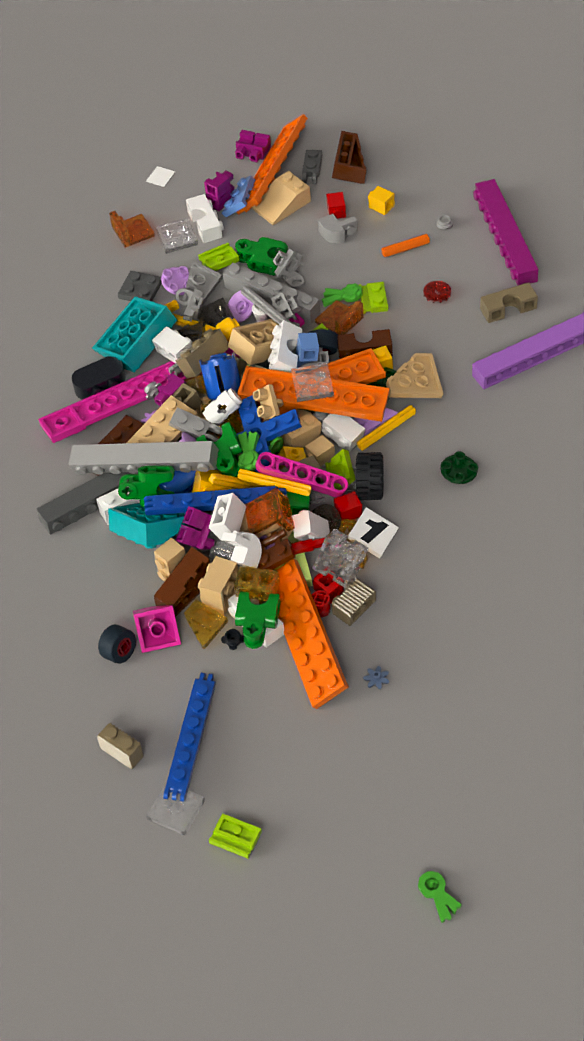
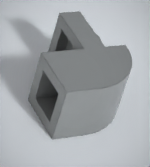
[318,214,358,244]

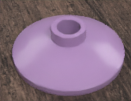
[226,291,253,323]

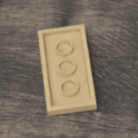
[127,395,199,443]

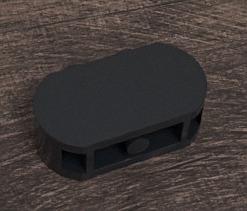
[72,356,125,400]

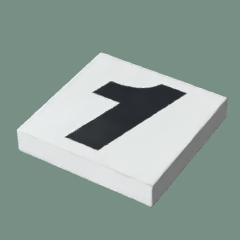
[347,507,399,559]

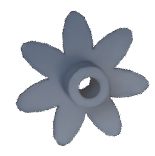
[363,666,389,689]

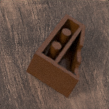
[332,131,367,184]
[154,547,210,617]

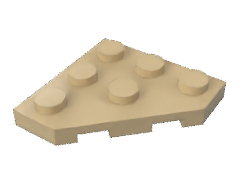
[386,353,443,398]

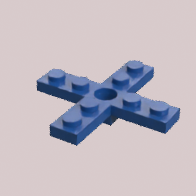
[237,395,302,473]

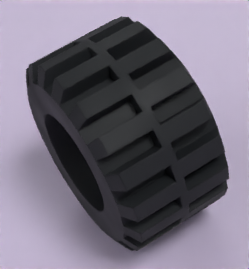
[356,452,384,500]

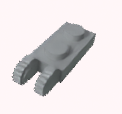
[169,407,222,442]

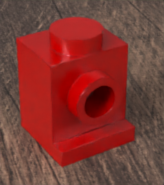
[313,569,344,605]

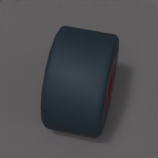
[308,329,338,355]
[98,624,136,664]

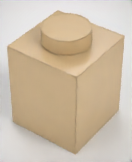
[305,435,335,466]

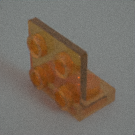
[109,211,155,248]
[315,300,364,335]
[245,488,295,534]

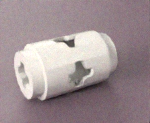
[203,388,243,425]

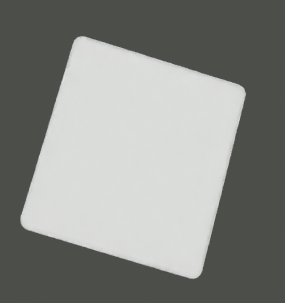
[146,166,175,187]

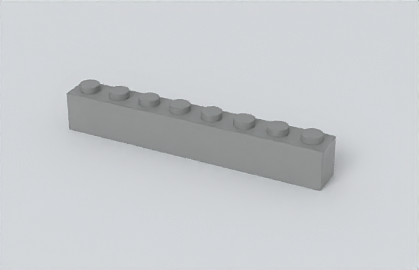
[69,441,219,475]

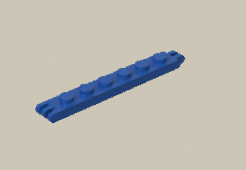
[144,486,288,515]
[163,673,216,802]

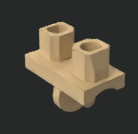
[253,384,283,422]

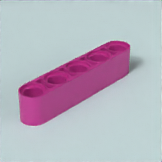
[255,452,348,497]

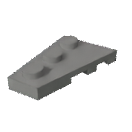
[182,260,222,307]

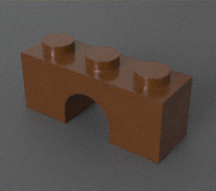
[338,329,393,359]

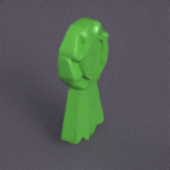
[321,283,363,307]
[238,431,259,471]
[418,871,461,923]

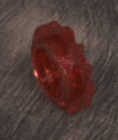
[423,281,451,303]

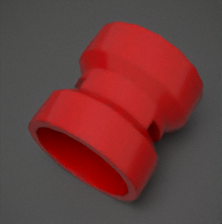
[311,590,331,618]

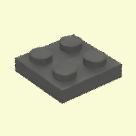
[118,270,162,302]

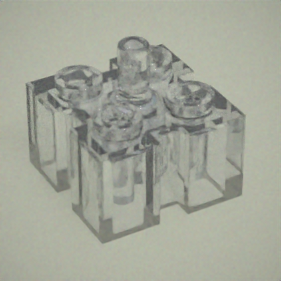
[312,529,369,588]

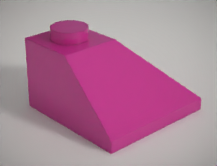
[133,605,181,653]

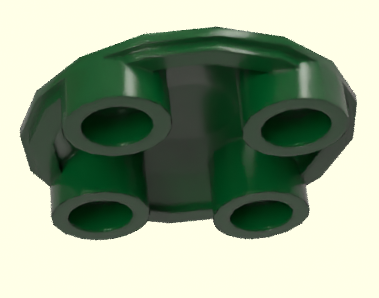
[440,451,478,484]

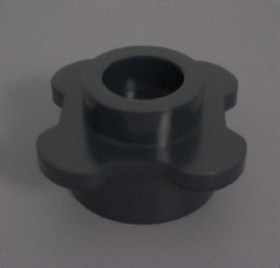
[221,629,244,650]

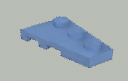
[222,175,255,217]

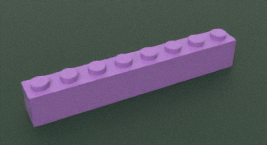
[472,312,584,390]

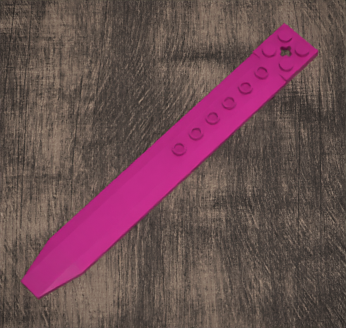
[38,313,305,443]

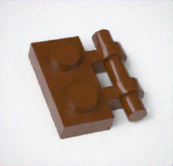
[257,529,296,575]

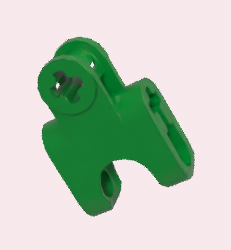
[235,237,288,276]
[196,422,243,477]
[118,465,175,507]
[235,591,281,649]

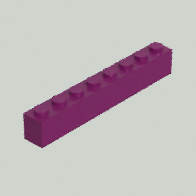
[473,179,539,286]

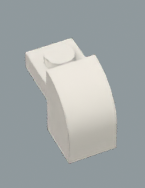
[221,531,262,570]

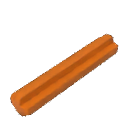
[381,234,430,257]

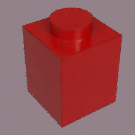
[326,192,346,219]
[332,491,363,524]

